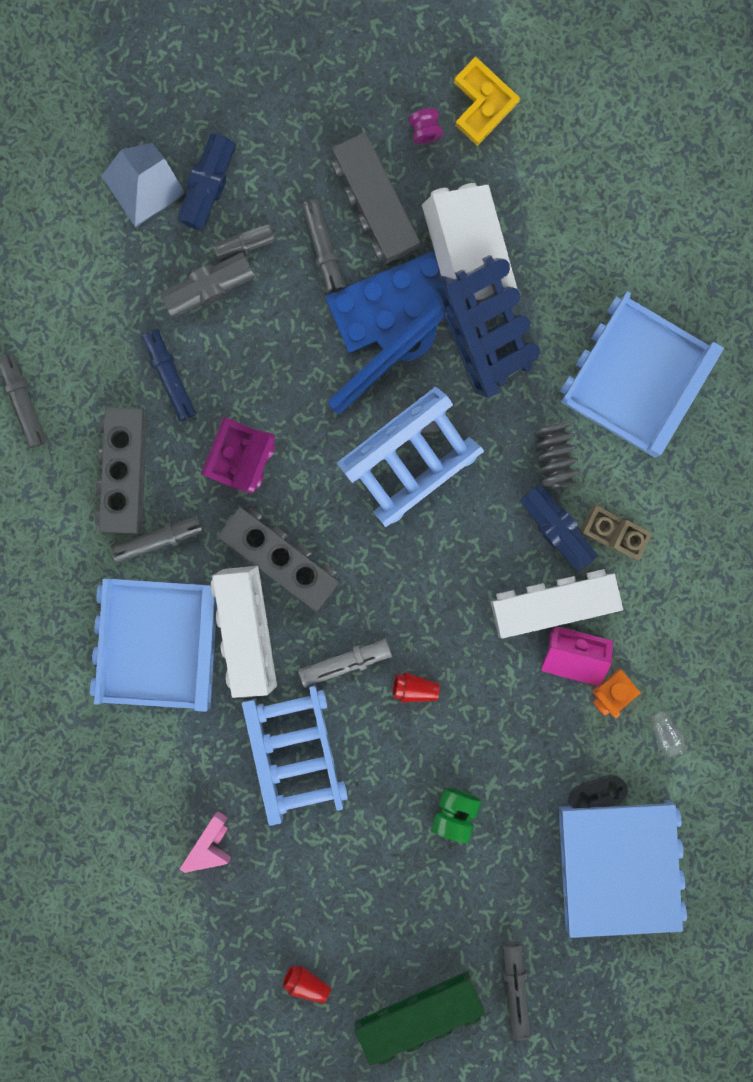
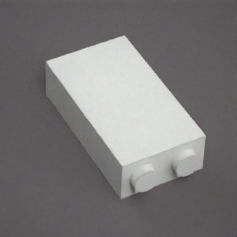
[422,183,517,308]

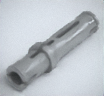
[298,638,392,688]

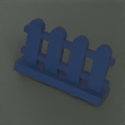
[432,255,540,398]

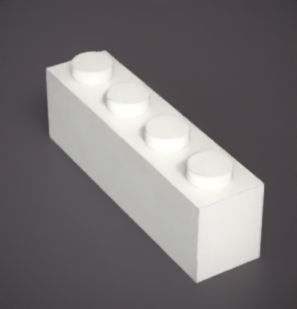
[211,566,277,698]
[490,569,623,639]

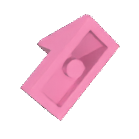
[180,811,231,873]

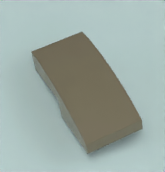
[579,505,653,561]

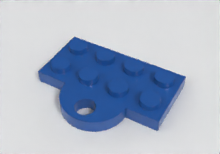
[325,251,441,361]

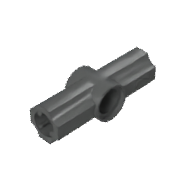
[159,252,255,319]

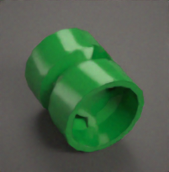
[431,787,482,843]

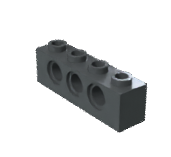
[95,407,148,534]
[217,507,340,612]

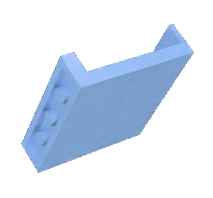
[560,291,724,458]
[90,579,217,712]
[558,800,687,938]

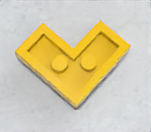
[454,56,520,146]

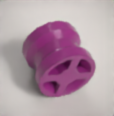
[408,108,443,144]

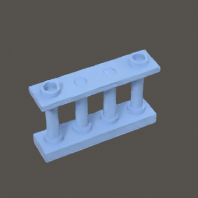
[336,386,484,527]
[242,684,348,826]

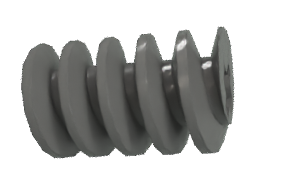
[534,422,582,489]

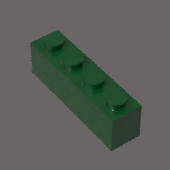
[355,971,486,1066]

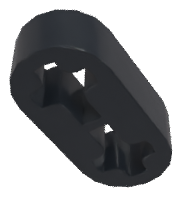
[569,774,628,808]

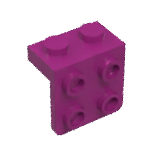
[200,417,275,494]

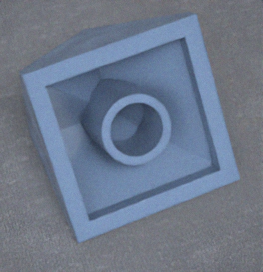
[102,143,186,228]

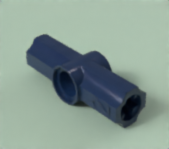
[177,134,236,231]
[519,484,598,573]

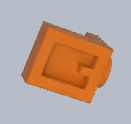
[591,669,641,719]

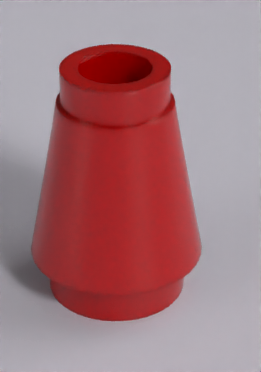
[392,672,440,703]
[282,965,331,1004]

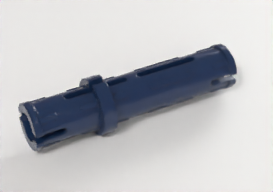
[141,329,197,422]

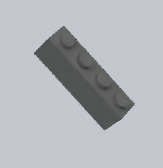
[330,132,420,266]

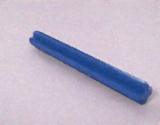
[328,299,445,414]

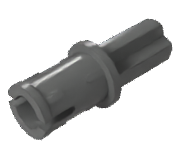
[212,225,275,262]

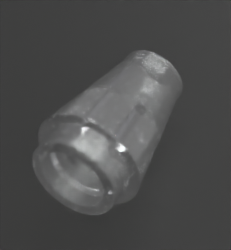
[649,710,689,759]

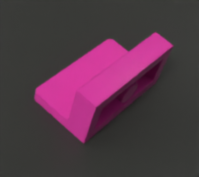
[542,626,613,686]

